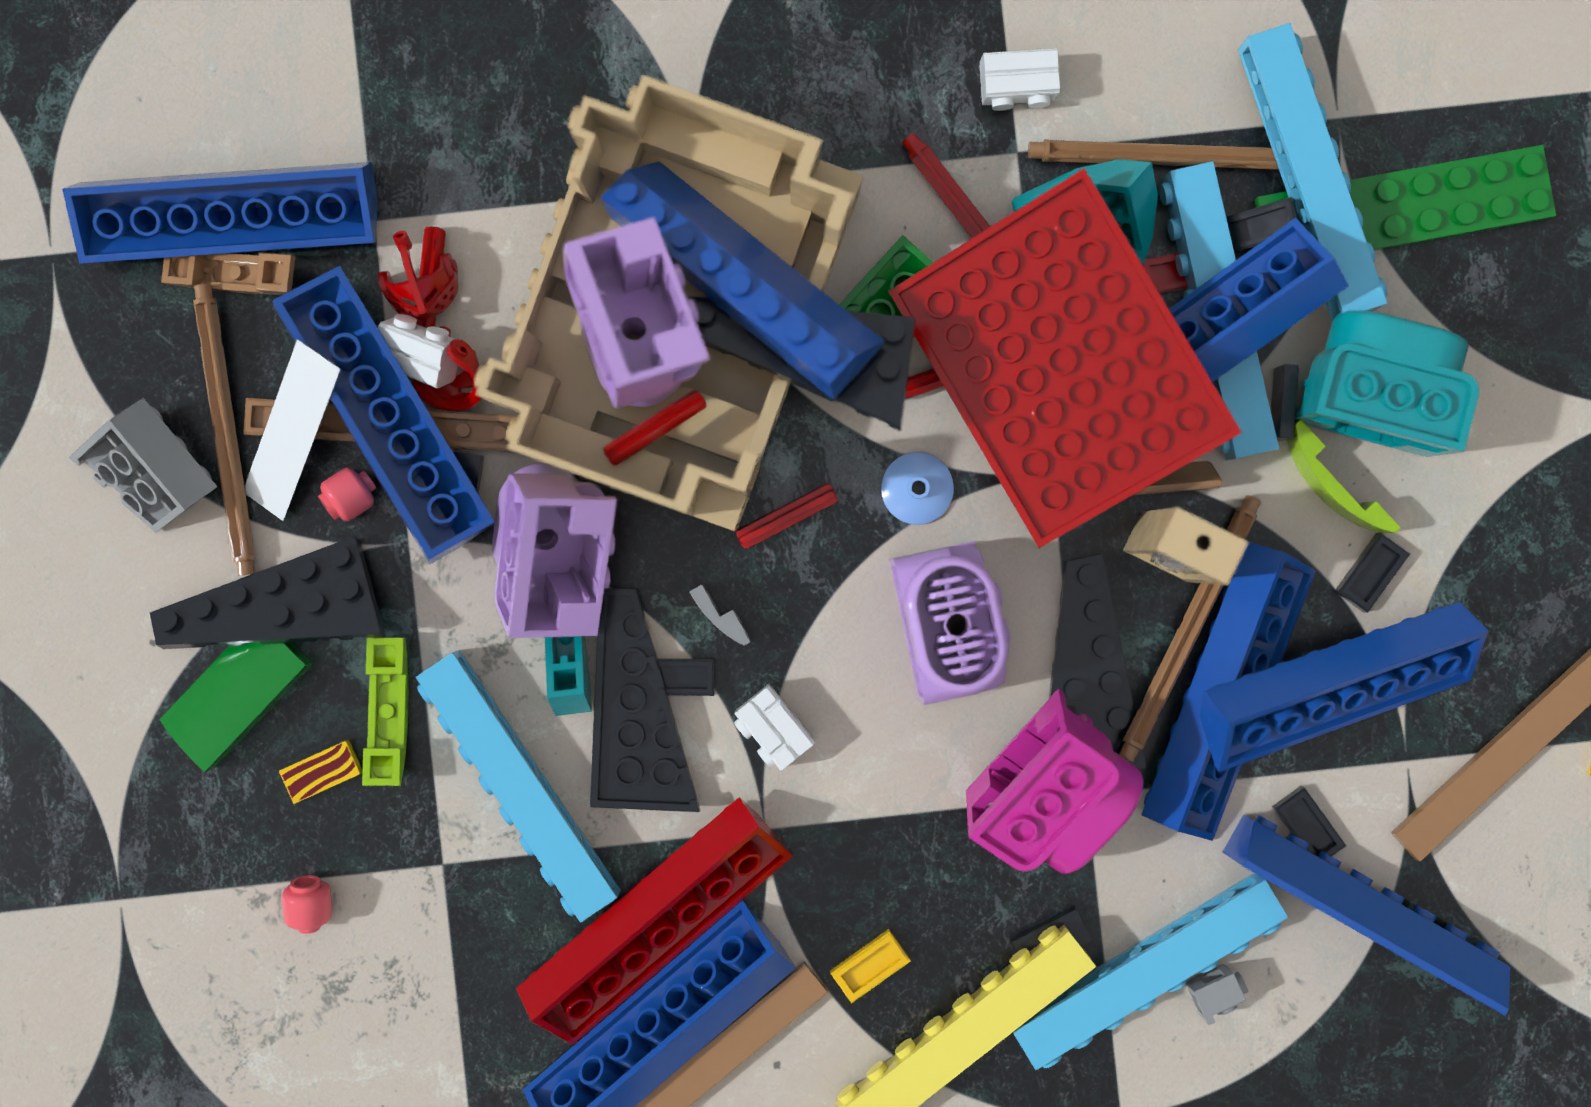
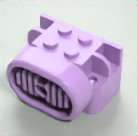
[563,217,709,409]
[492,463,617,638]
[890,541,1010,705]

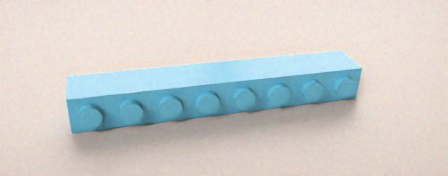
[1238,23,1388,322]
[1159,161,1279,461]
[415,650,621,923]
[1013,873,1288,1070]

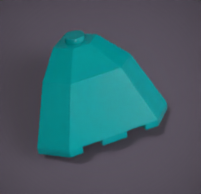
[1011,159,1158,265]

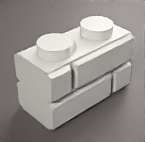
[980,48,1060,111]
[378,314,458,389]
[734,684,815,771]

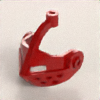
[378,231,459,320]
[411,326,484,411]

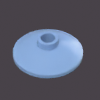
[881,452,954,525]

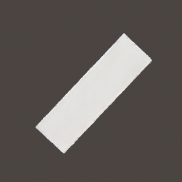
[244,340,340,521]

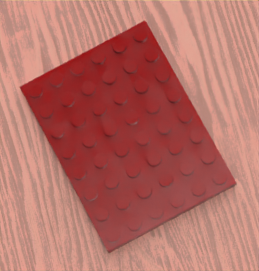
[888,168,1242,548]

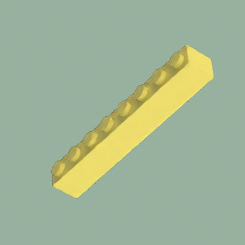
[836,925,1096,1107]

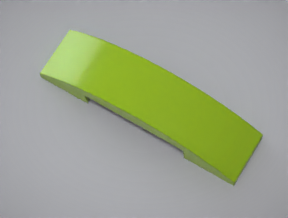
[1287,420,1401,534]
[362,638,409,786]

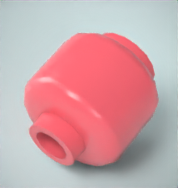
[318,467,376,521]
[281,875,333,934]

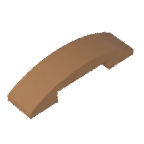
[161,253,295,295]

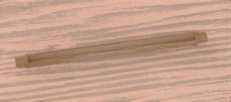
[1028,139,1279,169]
[193,284,255,576]
[1119,495,1261,763]

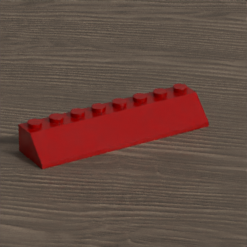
[516,797,793,1045]

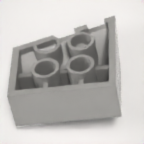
[69,398,217,532]

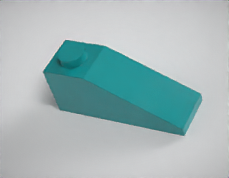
[545,636,592,716]

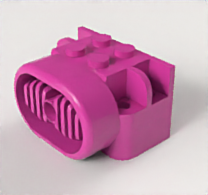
[966,688,1143,874]

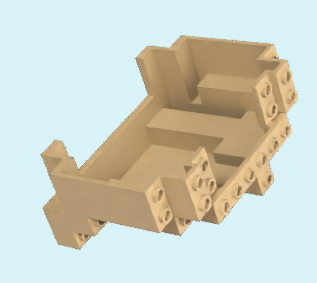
[474,75,863,532]

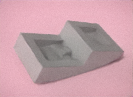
[689,584,751,645]

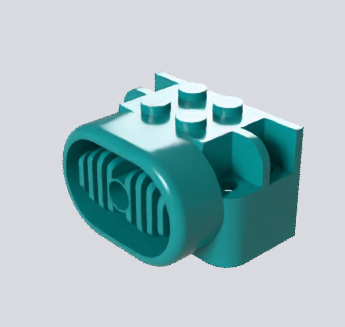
[1295,311,1479,457]

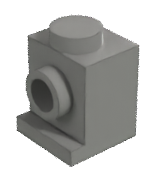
[1186,964,1248,1025]

